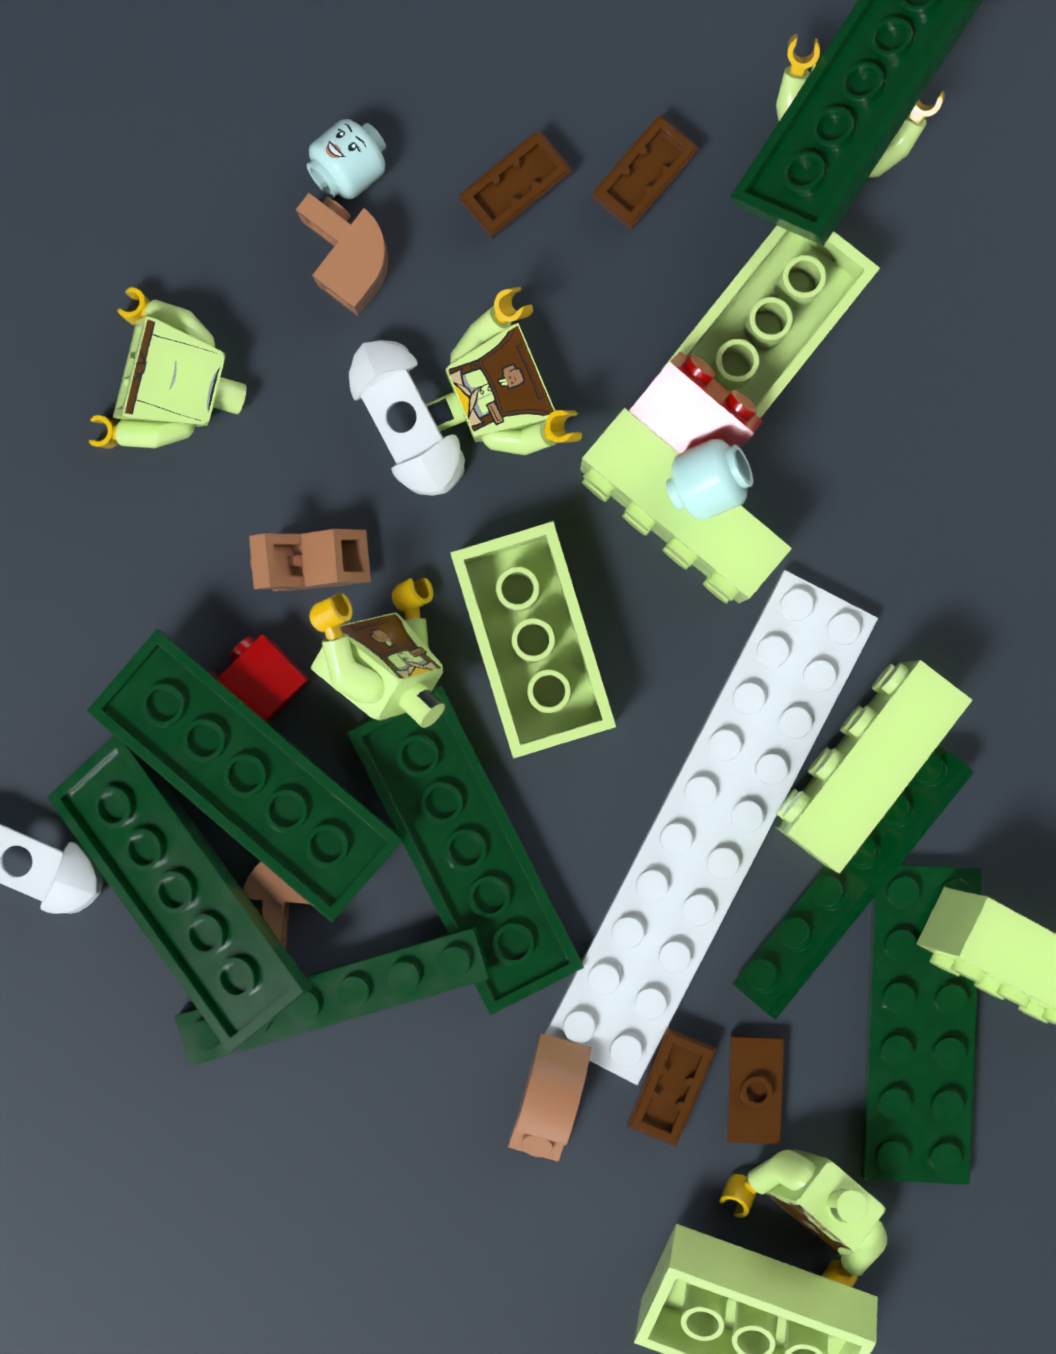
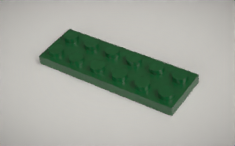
[730,0,983,246]
[87,629,404,922]
[347,685,584,1015]
[47,735,312,1053]
[861,864,982,1185]

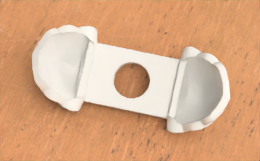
[349,340,465,496]
[0,824,104,914]

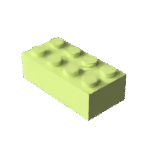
[661,226,880,418]
[580,408,792,604]
[451,521,616,758]
[775,660,972,874]
[916,887,1056,1025]
[634,1224,878,1354]

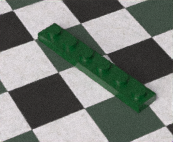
[732,745,974,1020]
[174,925,491,1066]

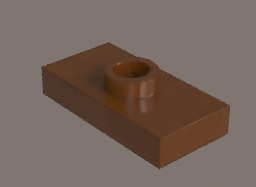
[591,114,699,231]
[458,130,572,240]
[627,1027,716,1147]
[726,1034,784,1144]

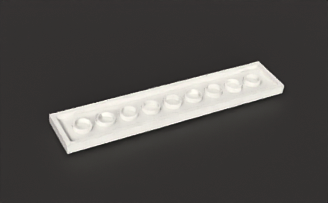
[544,570,878,1085]

